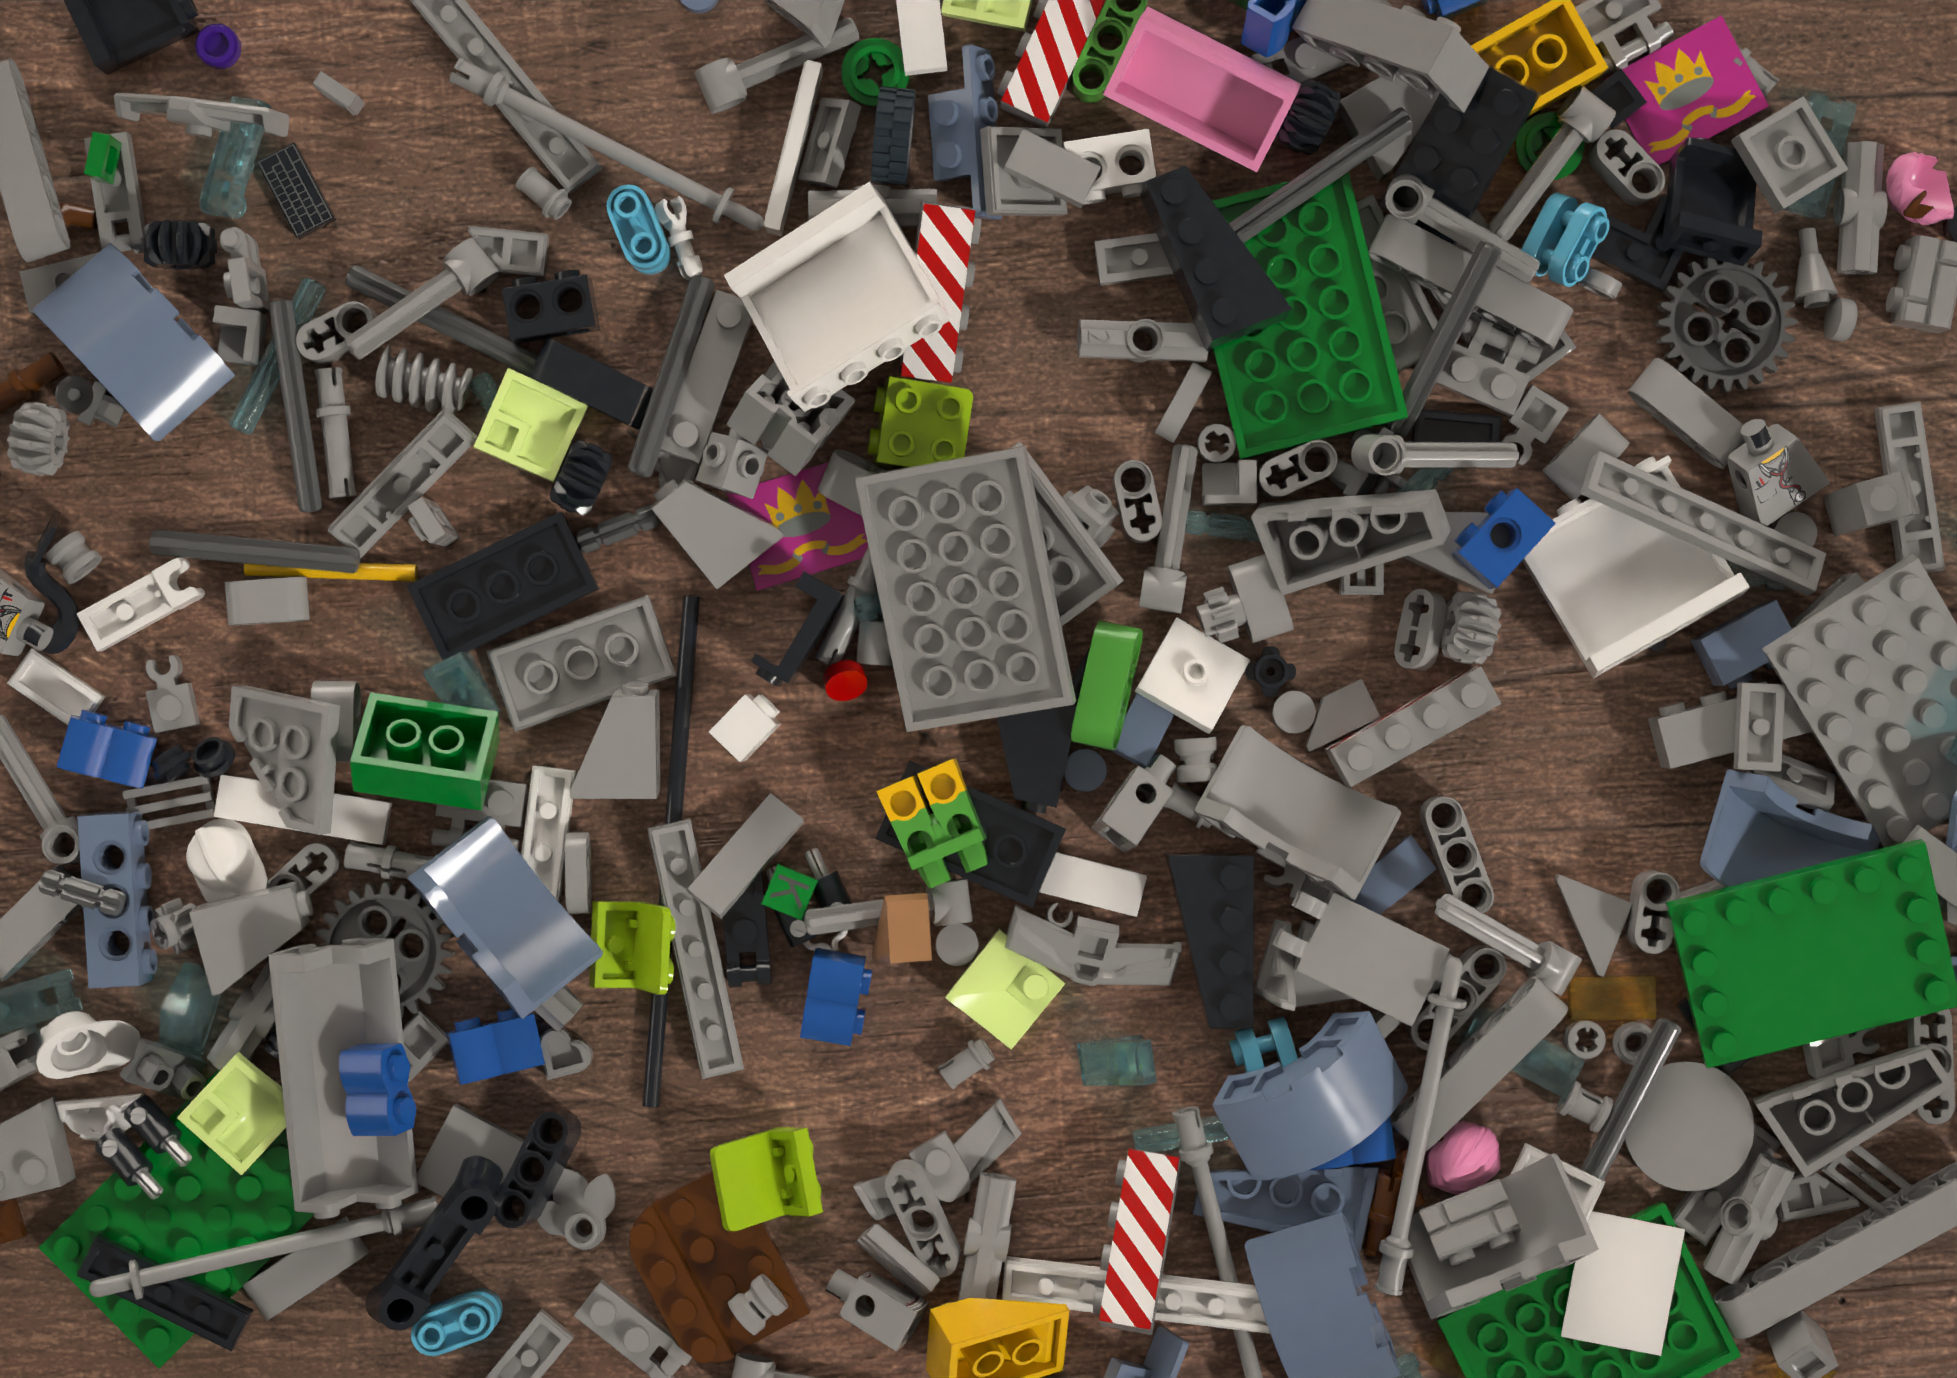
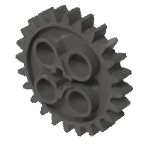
[1654,257,1797,393]
[316,881,456,1019]

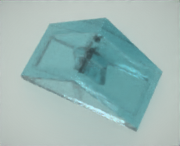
[422,652,500,712]
[159,962,221,1057]

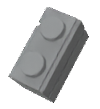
[1886,235,1957,333]
[1419,1179,1521,1266]

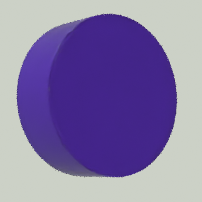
[195,24,241,69]

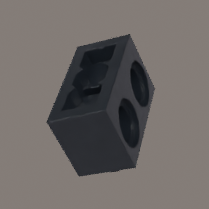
[502,270,600,344]

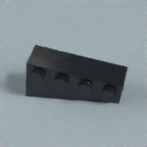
[1140,166,1292,351]
[1164,853,1254,1028]

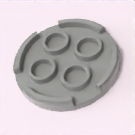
[1625,1061,1754,1191]

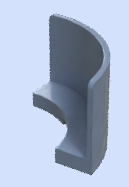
[33,243,235,441]
[1700,769,1880,887]
[408,816,603,1019]
[1212,1011,1408,1181]
[1245,1212,1401,1378]

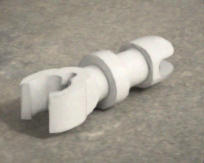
[655,196,703,280]

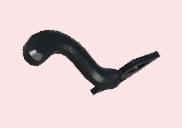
[24,510,80,654]

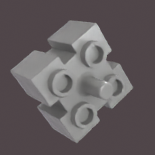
[727,361,855,476]

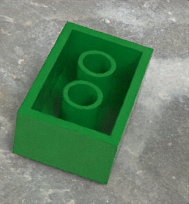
[350,692,500,811]

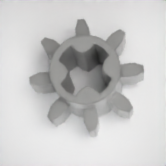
[1196,587,1247,643]
[150,898,198,955]

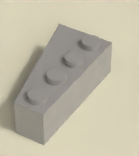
[1292,0,1489,113]
[1251,489,1451,596]
[1752,1043,1955,1178]
[0,1096,76,1201]

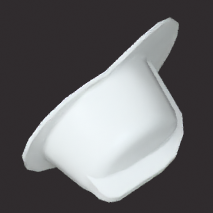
[186,818,268,903]
[35,1011,141,1079]

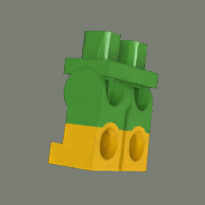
[876,758,988,889]

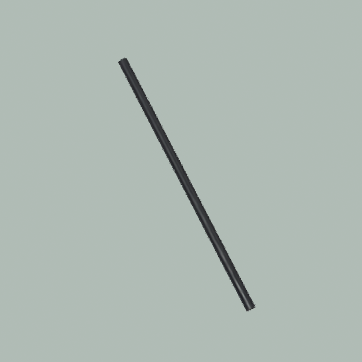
[642,596,700,1107]

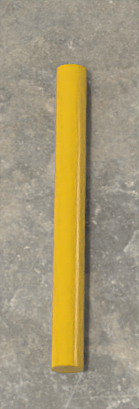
[244,563,418,582]

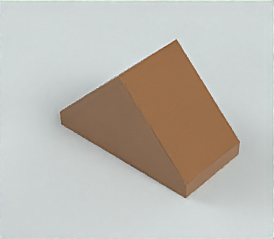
[872,893,932,964]

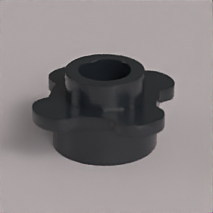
[1245,646,1296,697]

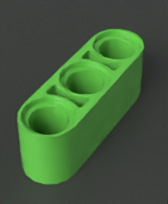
[1071,0,1148,103]
[1071,620,1143,751]

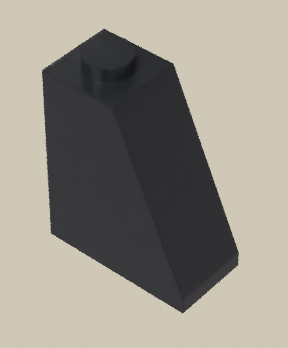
[997,705,1077,814]

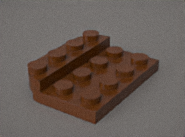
[629,1170,811,1363]

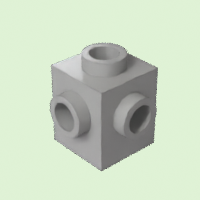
[695,429,769,499]
[1062,485,1120,548]

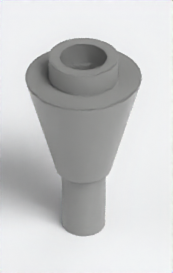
[1794,228,1838,309]

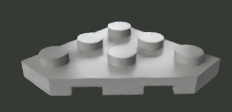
[229,685,340,835]

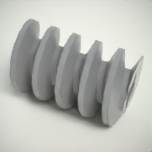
[375,344,473,415]

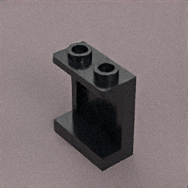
[64,0,199,75]
[1662,137,1763,266]
[751,572,844,687]

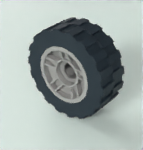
[871,86,915,186]

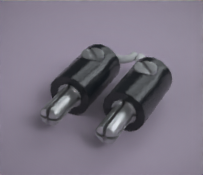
[766,848,852,951]
[95,1095,192,1199]

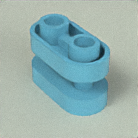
[606,185,671,275]
[1521,192,1609,287]
[1229,1016,1298,1073]
[411,1288,503,1356]

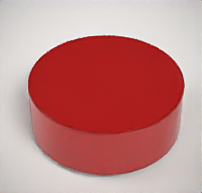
[823,660,867,701]

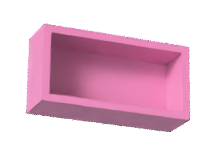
[1103,7,1301,172]

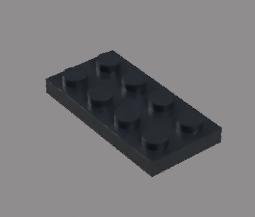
[1378,62,1541,245]
[407,512,600,663]
[875,760,1067,908]

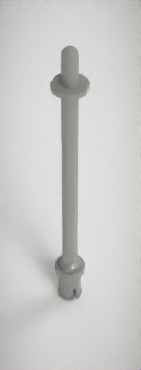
[449,57,764,231]
[1374,957,1467,1295]
[1172,1106,1263,1378]
[89,1196,437,1300]

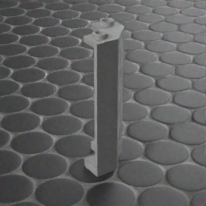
[268,938,418,1219]

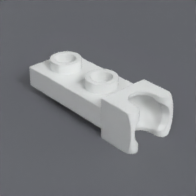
[77,557,205,651]

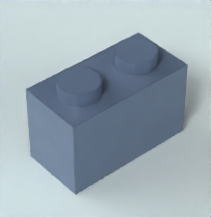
[1690,600,1792,689]

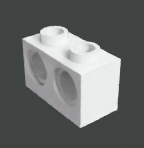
[1063,129,1156,205]
[709,694,781,762]

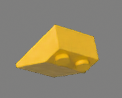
[926,1298,1070,1378]

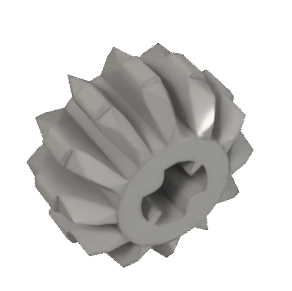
[7,402,70,476]
[1440,592,1501,664]

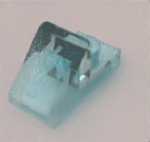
[1077,1035,1157,1086]

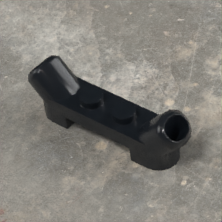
[365,1155,503,1330]

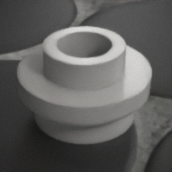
[1612,1021,1652,1065]

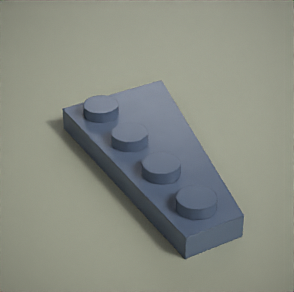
[1192,1165,1379,1251]

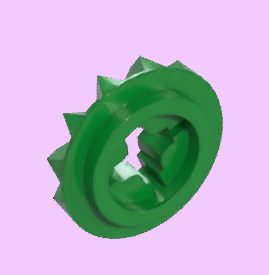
[841,38,909,107]
[1514,112,1584,180]

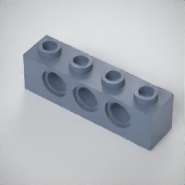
[77,811,158,988]

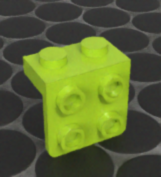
[867,376,973,467]
[589,901,676,995]
[710,1127,823,1231]

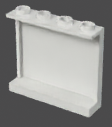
[724,182,952,412]
[1522,455,1749,678]

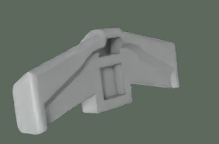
[114,93,290,138]
[1005,904,1182,986]
[853,1097,1022,1221]

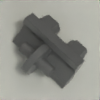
[55,375,125,427]
[1329,427,1406,496]
[120,1038,207,1101]

